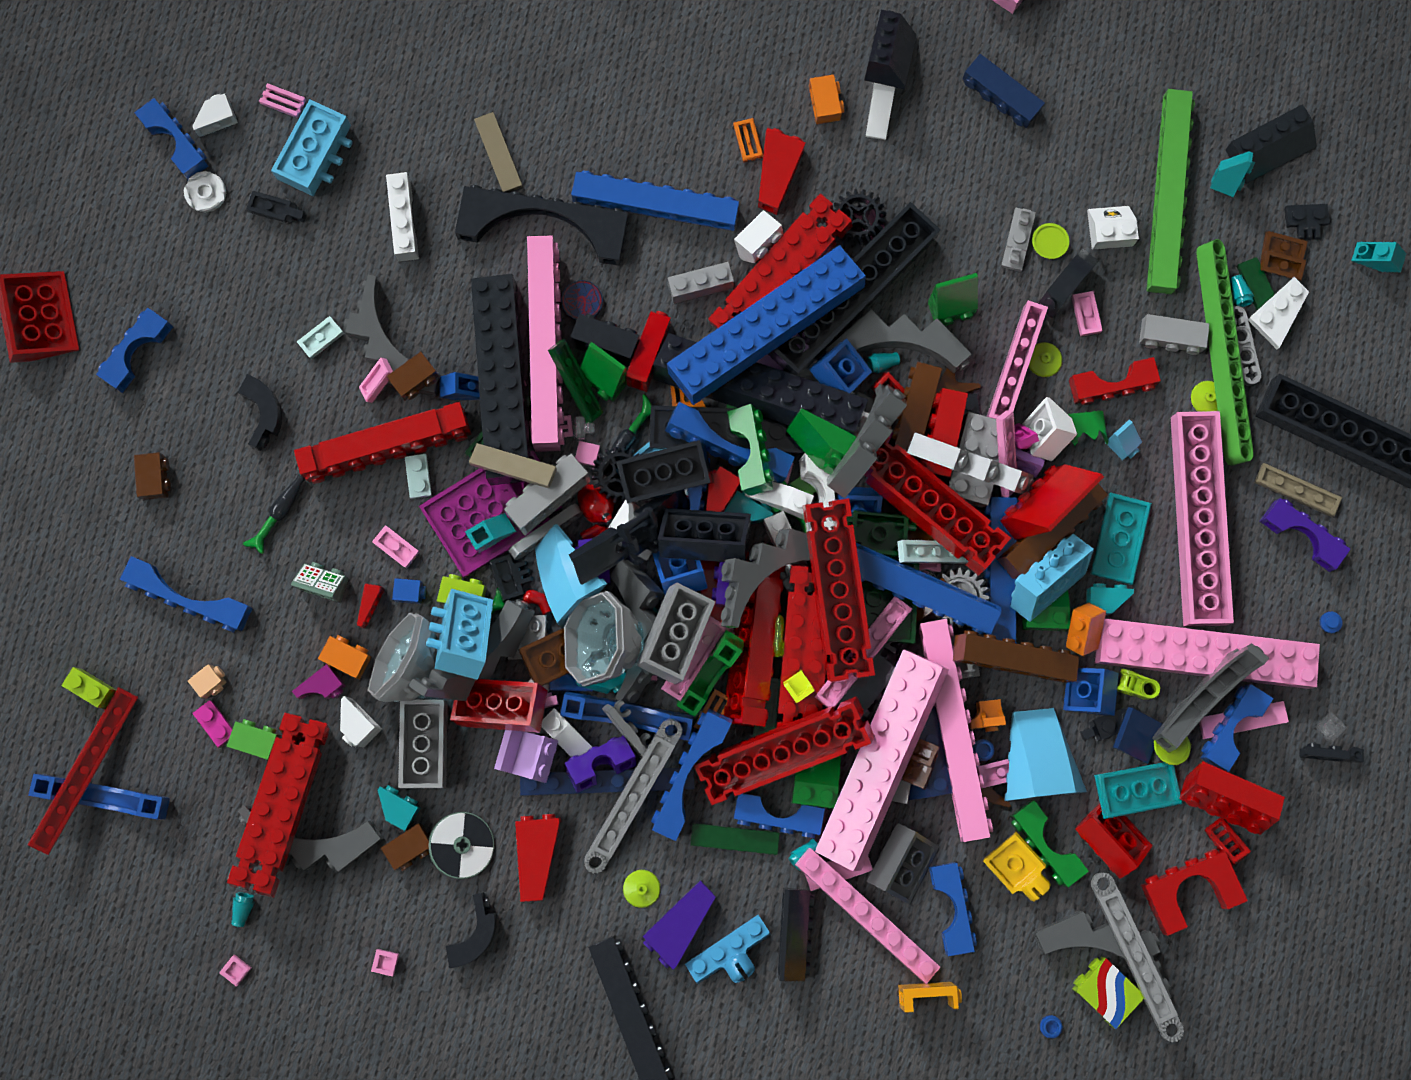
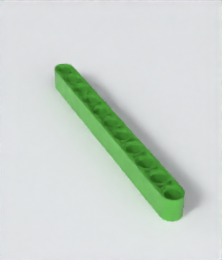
[1197,239,1253,466]

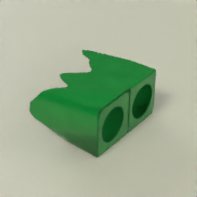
[1065,411,1108,448]

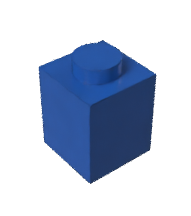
[392,578,426,604]

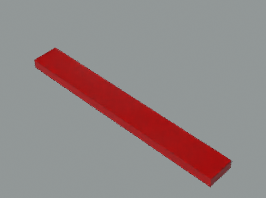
[27,687,138,855]

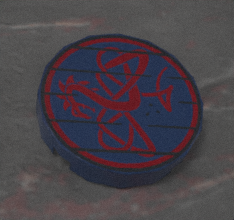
[561,280,603,321]

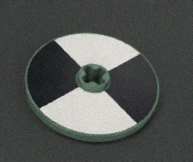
[429,812,494,879]

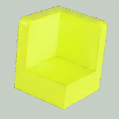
[783,670,815,703]

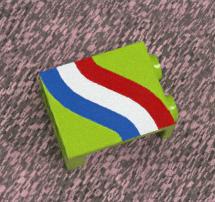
[1072,957,1144,1029]

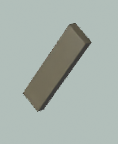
[474,112,522,193]
[469,443,557,488]
[1254,463,1342,517]

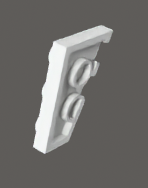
[1248,277,1309,349]

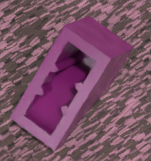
[292,664,346,699]

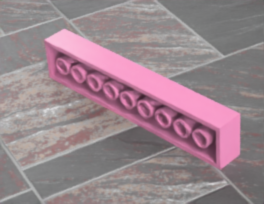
[527,236,564,452]
[1171,411,1234,626]
[919,619,993,842]
[1095,619,1320,689]
[815,650,949,871]

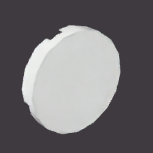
[184,171,226,213]

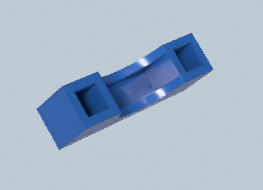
[134,98,208,180]
[96,308,173,393]
[1200,684,1274,772]
[733,793,825,838]
[929,862,977,956]

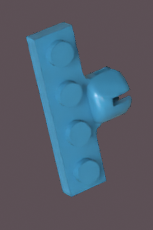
[685,915,771,984]

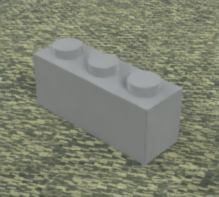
[668,262,734,304]
[1139,314,1209,355]

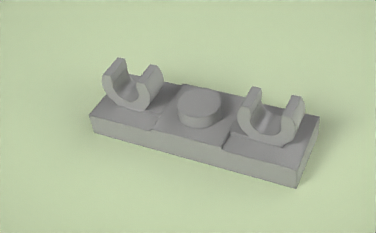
[1001,208,1036,272]
[602,700,650,758]

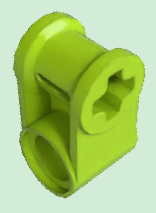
[1117,669,1160,700]

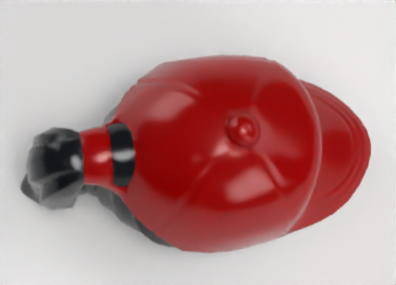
[577,484,616,527]

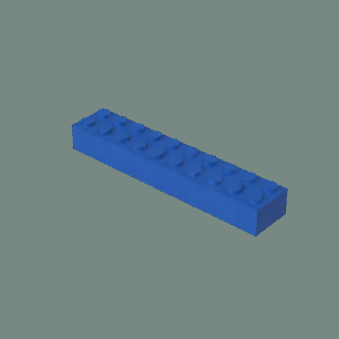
[667,245,866,405]

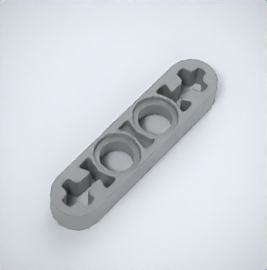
[1233,306,1261,386]
[509,504,583,560]

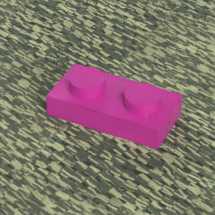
[1014,423,1039,449]
[193,700,233,748]

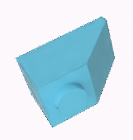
[1105,419,1142,460]

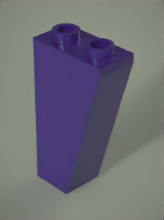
[643,880,716,969]

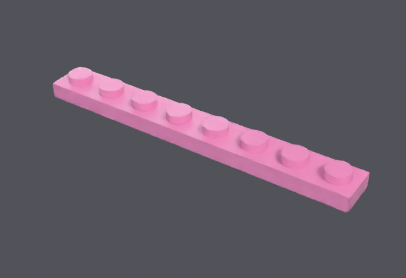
[795,848,940,984]

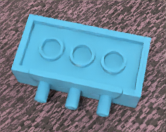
[271,99,352,196]
[1010,534,1093,622]
[426,589,493,680]

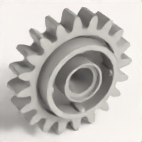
[935,568,991,628]

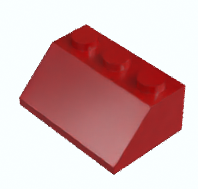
[1075,804,1153,879]

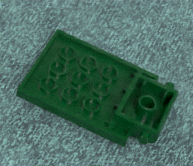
[847,510,919,645]

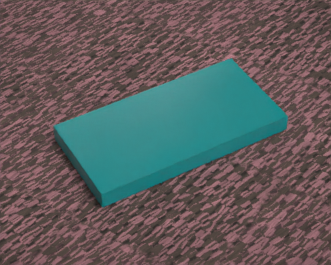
[1090,493,1152,585]
[1094,762,1182,819]

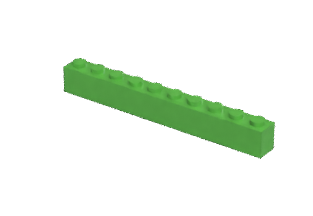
[1147,89,1195,294]

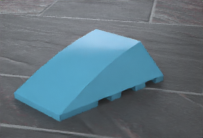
[535,524,607,628]
[1005,708,1087,801]

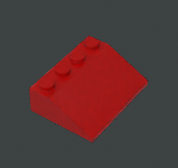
[0,271,79,363]
[1000,464,1104,540]

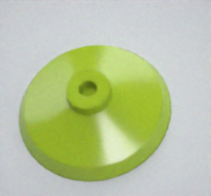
[1032,223,1069,259]
[1028,342,1062,377]
[1191,381,1218,412]
[1154,737,1191,765]
[623,870,661,908]

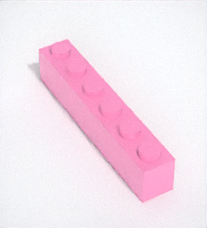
[987,300,1048,419]

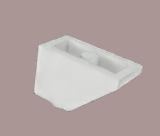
[193,94,238,137]

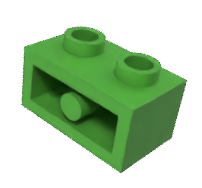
[227,719,282,760]

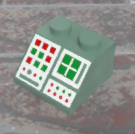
[291,562,349,603]

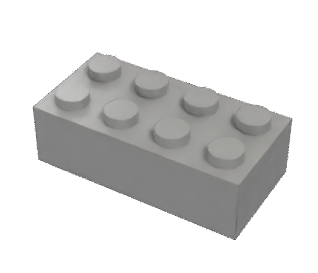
[946,412,999,508]
[504,454,590,536]
[636,583,715,684]
[398,700,448,788]

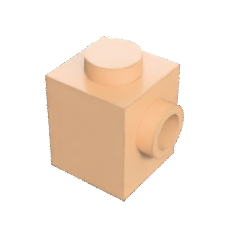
[188,664,226,699]

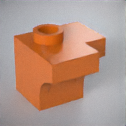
[968,699,1006,732]

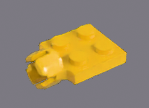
[983,832,1051,901]

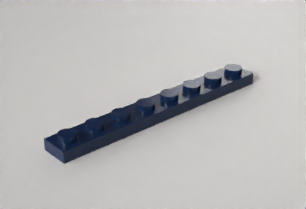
[520,767,694,796]

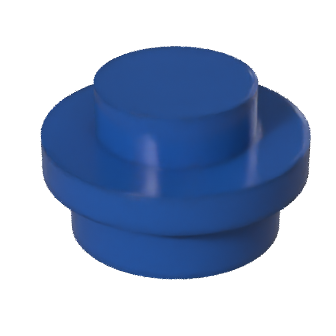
[1320,612,1342,633]
[972,739,994,761]
[1040,1015,1062,1038]

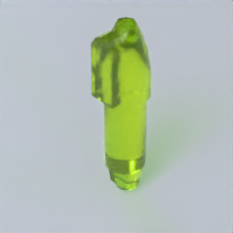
[773,615,785,657]

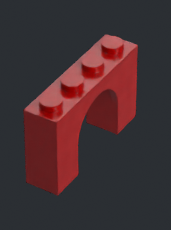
[1141,849,1248,936]

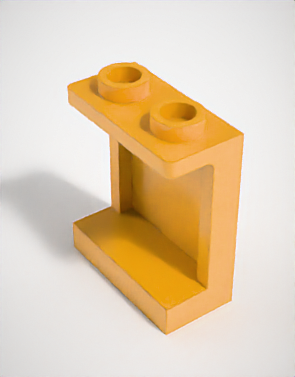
[898,982,962,1012]

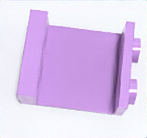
[494,730,558,783]

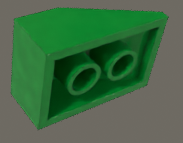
[928,273,978,326]
[580,342,627,402]
[786,408,857,474]
[1022,590,1070,631]
[791,755,841,809]

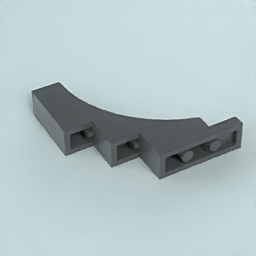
[825,310,972,373]
[409,599,535,701]

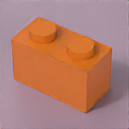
[809,74,844,124]
[1066,602,1106,656]
[318,635,372,680]

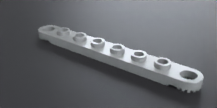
[584,719,682,874]
[1091,872,1184,1042]

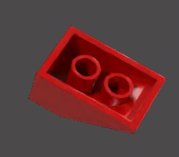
[706,466,741,512]

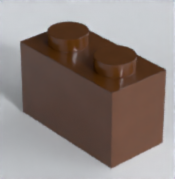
[386,351,439,401]
[134,452,171,500]
[381,824,430,871]

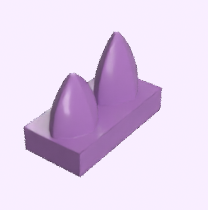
[1016,447,1045,478]

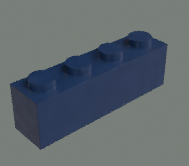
[962,54,1045,128]

